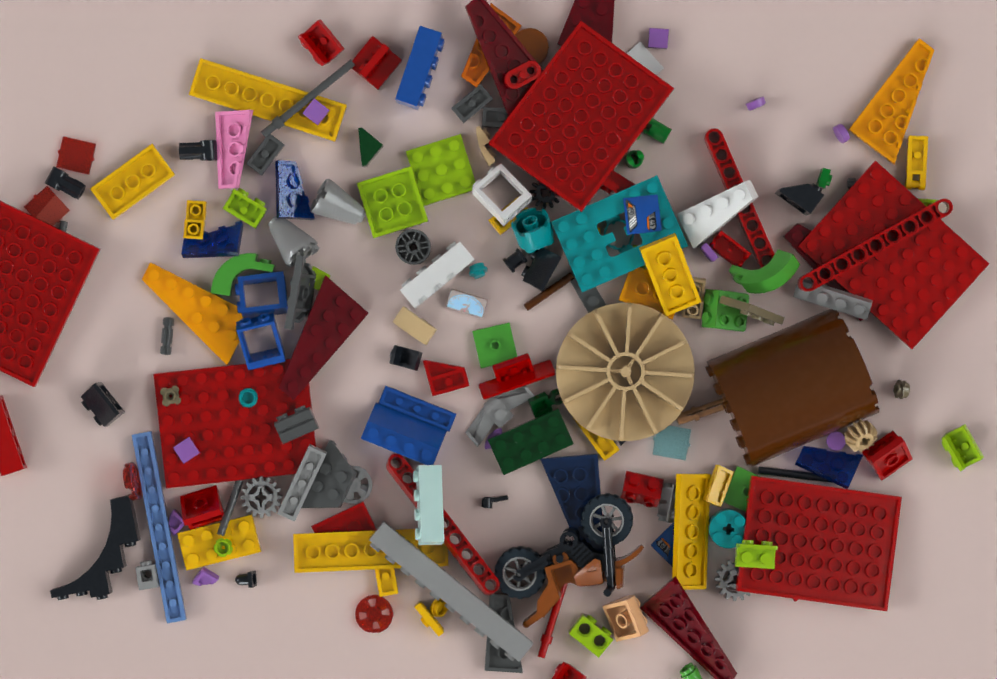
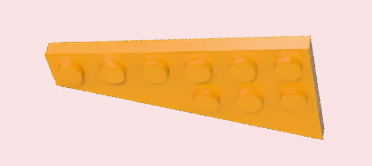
[848,38,934,165]
[142,262,245,365]

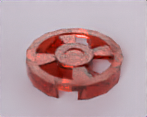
[123,462,143,501]
[355,595,393,633]

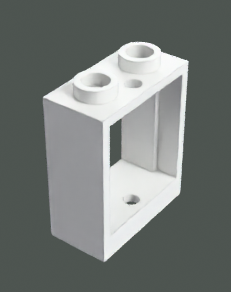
[472,164,532,226]

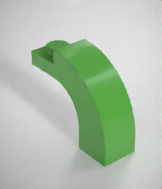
[729,250,800,294]
[211,253,276,296]

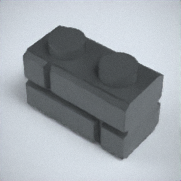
[274,405,319,444]

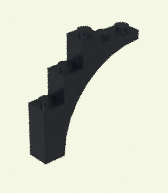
[50,495,141,600]

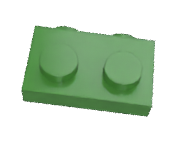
[701,289,749,332]

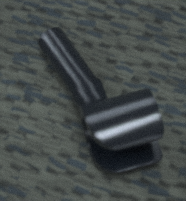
[482,495,508,508]

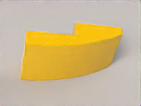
[183,200,207,240]

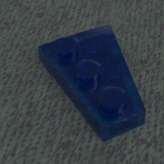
[275,160,315,220]
[181,220,244,258]
[795,446,863,489]

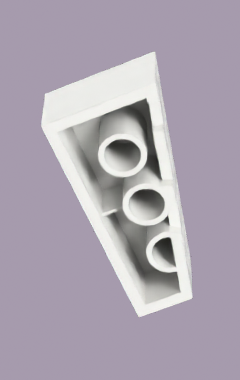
[677,180,758,249]
[400,241,475,308]

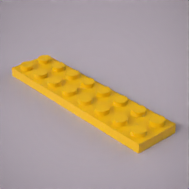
[189,58,347,142]
[293,527,449,573]

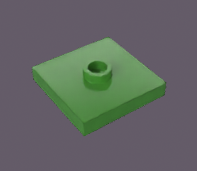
[472,323,517,368]
[723,466,760,512]

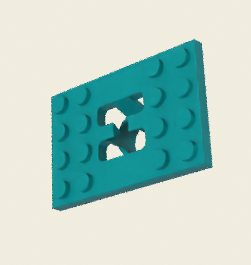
[551,175,688,292]

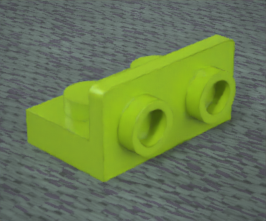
[735,540,778,569]

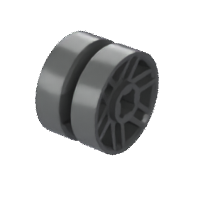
[395,229,431,265]

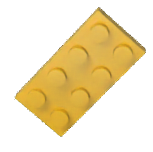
[90,144,175,220]
[639,233,701,316]
[177,514,261,571]

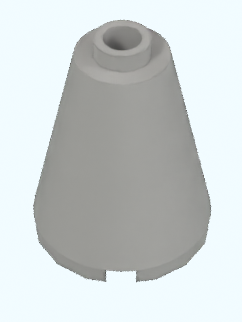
[310,179,366,225]

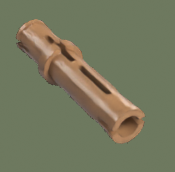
[676,398,725,425]

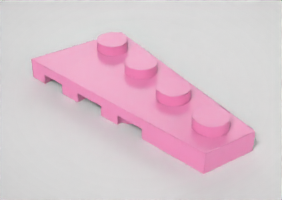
[215,110,253,189]

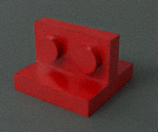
[352,36,402,90]
[862,431,913,481]
[180,485,225,530]

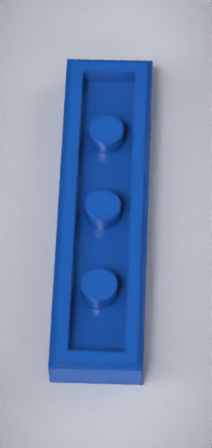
[379,386,456,432]

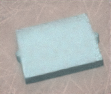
[652,425,691,460]

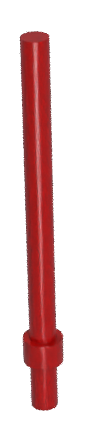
[538,583,568,658]

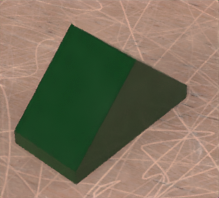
[358,128,384,167]

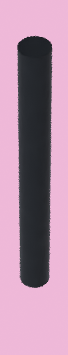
[758,466,835,483]

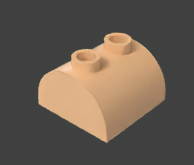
[602,594,649,642]

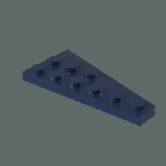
[540,454,603,552]

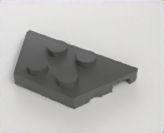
[284,255,316,330]
[301,440,357,508]

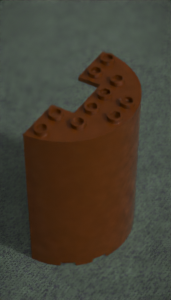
[705,309,879,467]

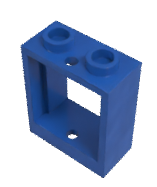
[235,271,288,318]
[236,313,286,370]

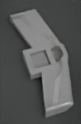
[465,385,535,447]

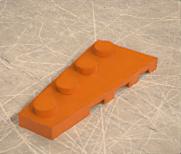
[461,3,522,88]

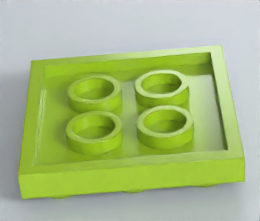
[406,134,476,206]
[357,166,429,238]

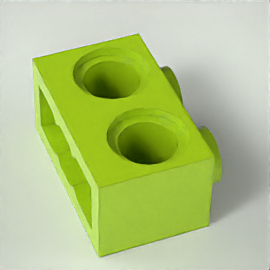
[568,614,613,658]

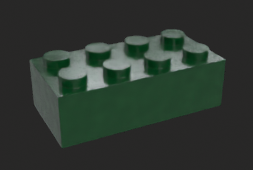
[488,408,574,475]

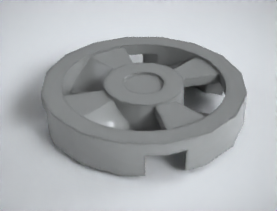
[344,466,373,504]

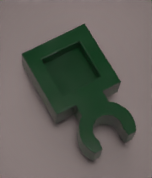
[527,389,563,418]

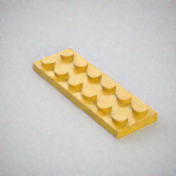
[672,474,711,590]

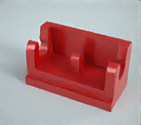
[709,230,752,267]

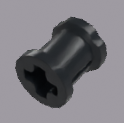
[502,248,528,273]

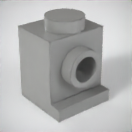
[136,560,160,590]

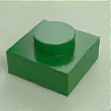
[816,168,832,189]

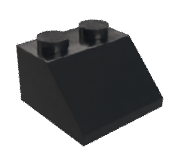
[775,183,824,215]
[521,248,562,291]
[81,382,125,427]

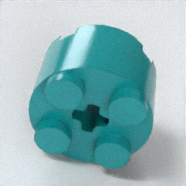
[511,208,555,253]
[708,508,746,549]

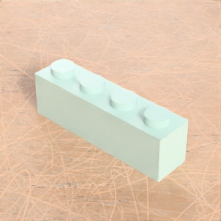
[413,465,444,545]

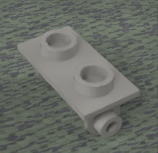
[657,483,676,523]

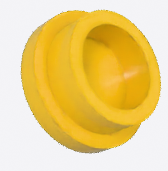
[430,598,448,617]

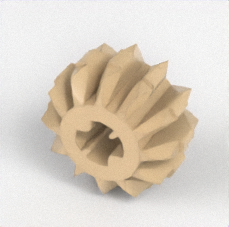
[844,419,878,453]

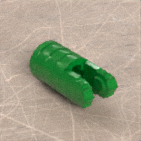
[643,118,672,144]
[625,150,644,169]

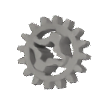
[240,476,283,518]
[714,560,750,601]

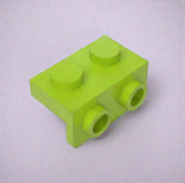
[222,187,268,229]
[942,424,984,471]

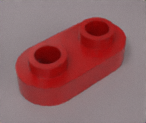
[504,61,541,89]

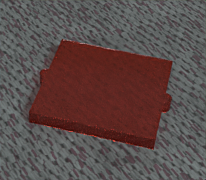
[56,136,96,175]
[24,186,70,226]

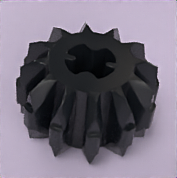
[529,181,560,209]

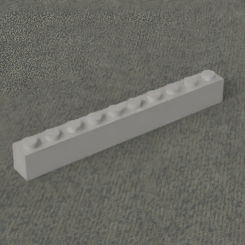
[369,521,533,662]

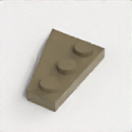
[719,296,785,326]

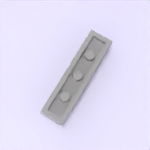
[793,277,873,320]
[277,444,327,521]

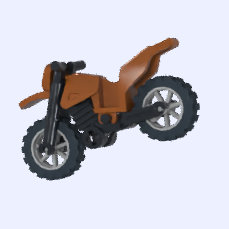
[494,493,644,628]

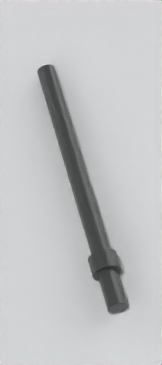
[261,59,355,138]

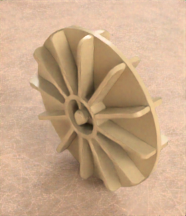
[556,303,695,441]

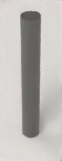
[217,480,243,536]

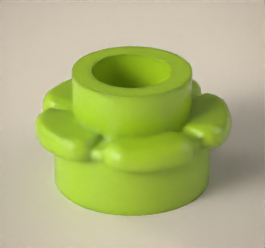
[214,538,233,557]

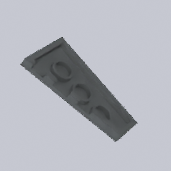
[484,594,523,673]

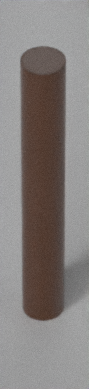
[524,272,574,311]

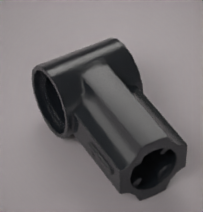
[179,140,217,161]
[45,166,86,200]

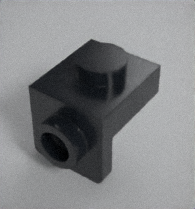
[390,345,422,371]

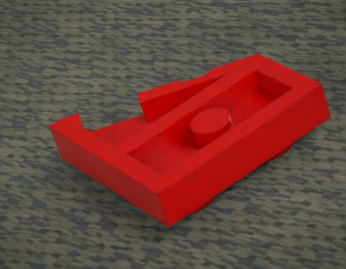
[423,360,470,396]

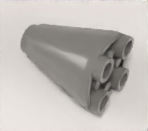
[268,215,319,267]

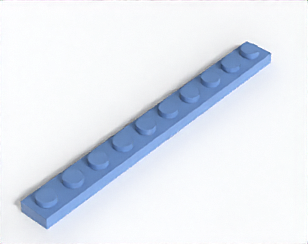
[132,431,187,623]

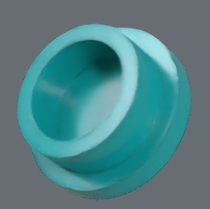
[469,263,488,279]
[239,388,258,407]

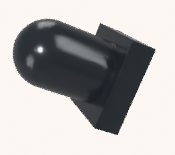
[235,571,257,588]

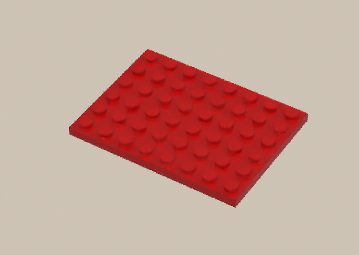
[489,21,674,212]
[797,161,989,349]
[0,200,101,387]
[153,359,316,488]
[736,476,902,611]

